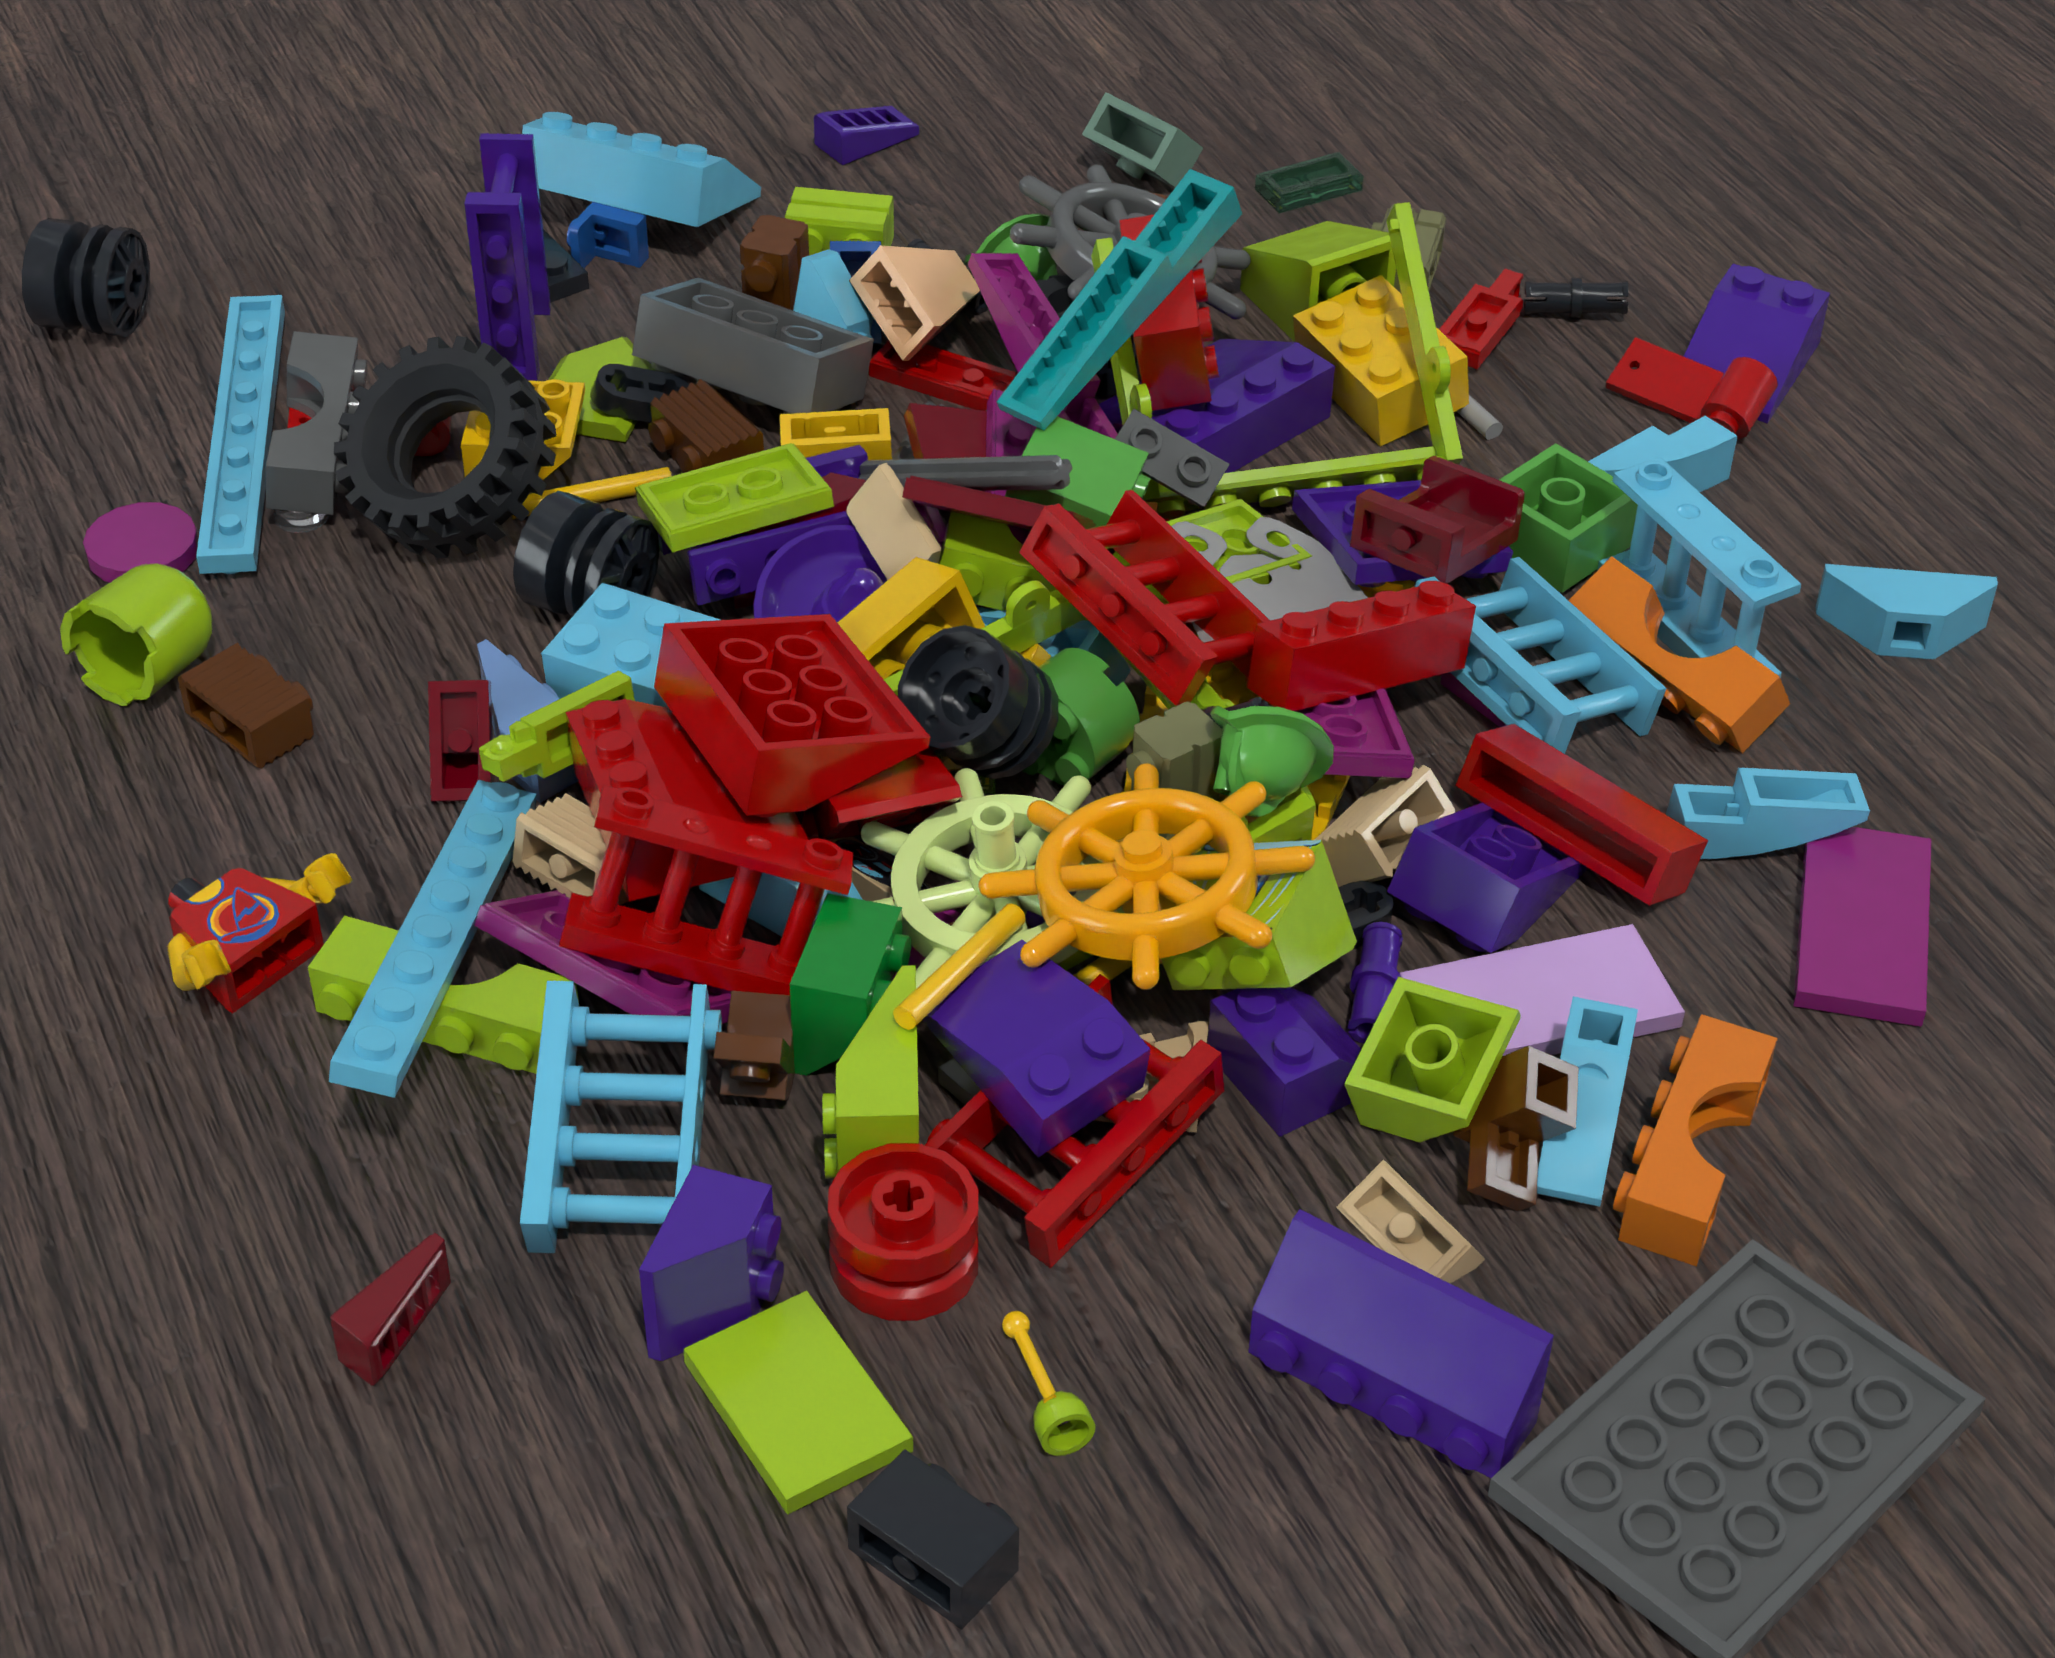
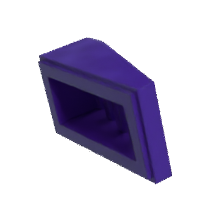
[814,106,919,165]

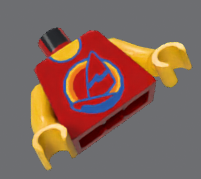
[167,853,353,1014]

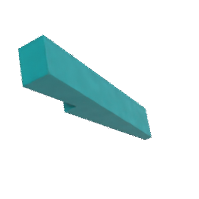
[997,169,1242,430]

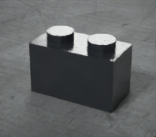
[847,1449,1019,1630]

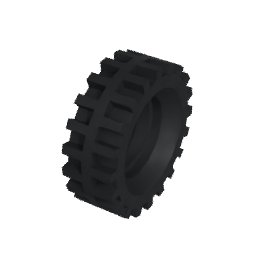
[333,336,557,558]

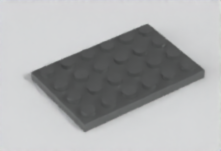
[1488,1239,1986,1658]

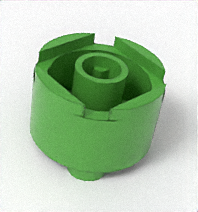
[1022,648,1140,786]

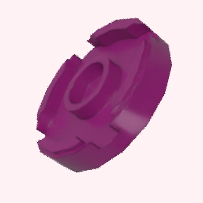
[83,502,198,583]

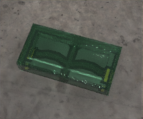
[1255,152,1364,213]

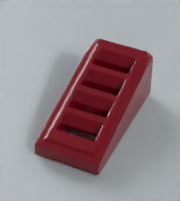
[330,1232,451,1386]

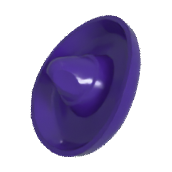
[754,524,887,622]

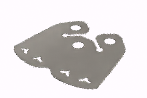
[1171,517,1367,642]

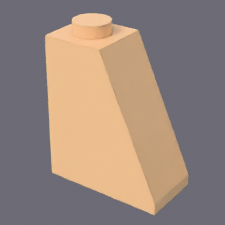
[849,245,980,361]

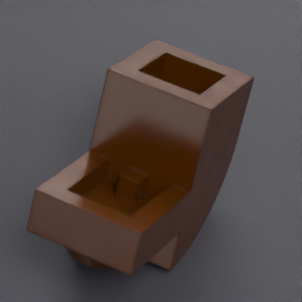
[714,991,795,1100]
[1453,1045,1579,1211]

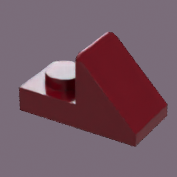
[428,680,495,801]

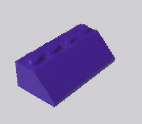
[1248,1209,1554,1478]

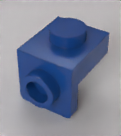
[567,202,649,268]

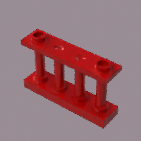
[1019,490,1270,706]
[559,785,853,996]
[925,974,1224,1268]

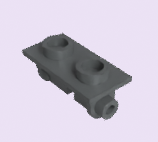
[1115,409,1229,509]

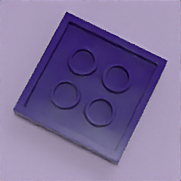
[1292,480,1513,588]

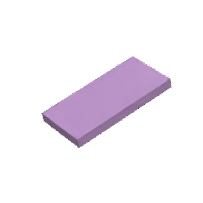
[1399,924,1685,1056]

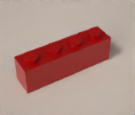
[1247,581,1476,711]
[1455,724,1708,906]

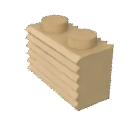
[1314,765,1455,887]
[512,793,629,905]

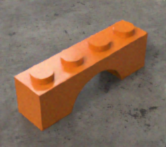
[1568,556,1790,754]
[1613,1014,1777,1267]

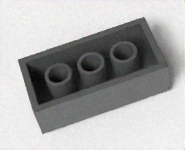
[632,277,874,414]

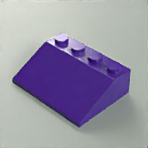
[1099,339,1335,473]

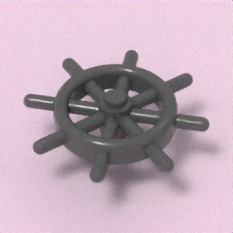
[1010,164,1251,320]

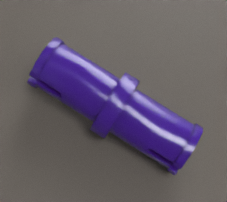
[1348,922,1403,1044]

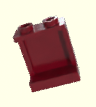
[1350,456,1525,584]

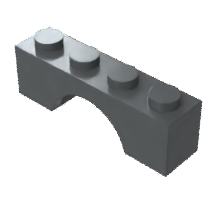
[266,331,367,515]

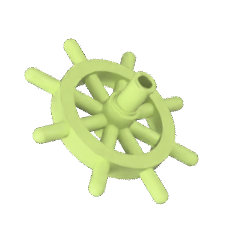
[861,768,1102,989]

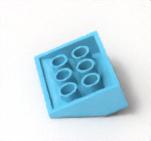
[522,112,761,227]

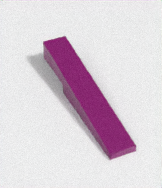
[968,253,1118,439]

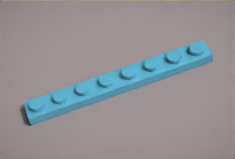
[196,295,285,574]
[328,780,537,1098]

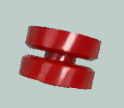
[828,1143,978,1321]

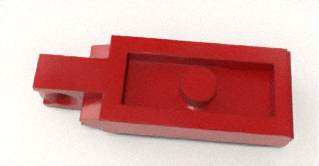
[1439,269,1524,369]

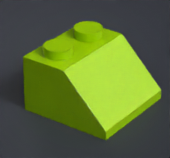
[1344,977,1521,1143]

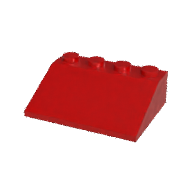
[654,614,931,817]
[566,699,809,901]

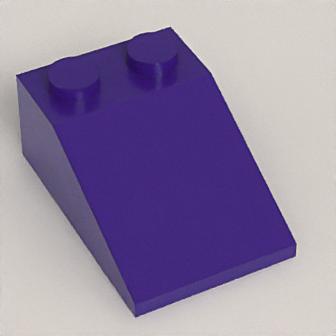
[1684,264,1830,424]
[1387,803,1588,953]
[923,939,1151,1157]

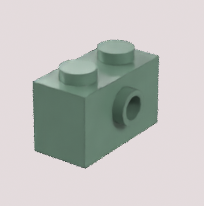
[1082,92,1203,188]

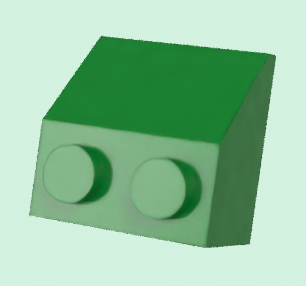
[790,893,911,1076]

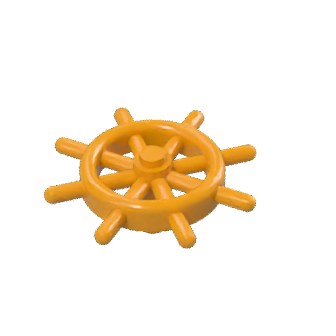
[978,763,1315,990]

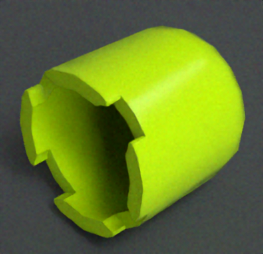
[60,563,213,706]

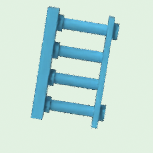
[1597,456,1801,678]
[1415,557,1667,754]
[520,981,722,1253]

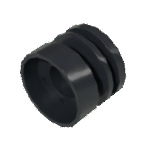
[22,218,150,337]
[513,491,660,617]
[898,625,1058,779]

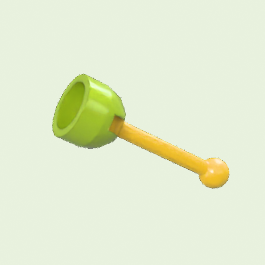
[1002,1311,1096,1456]

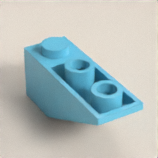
[1537,996,1638,1207]

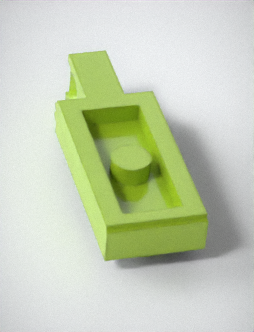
[479,670,635,782]

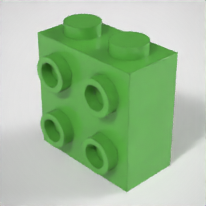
[1005,416,1151,550]

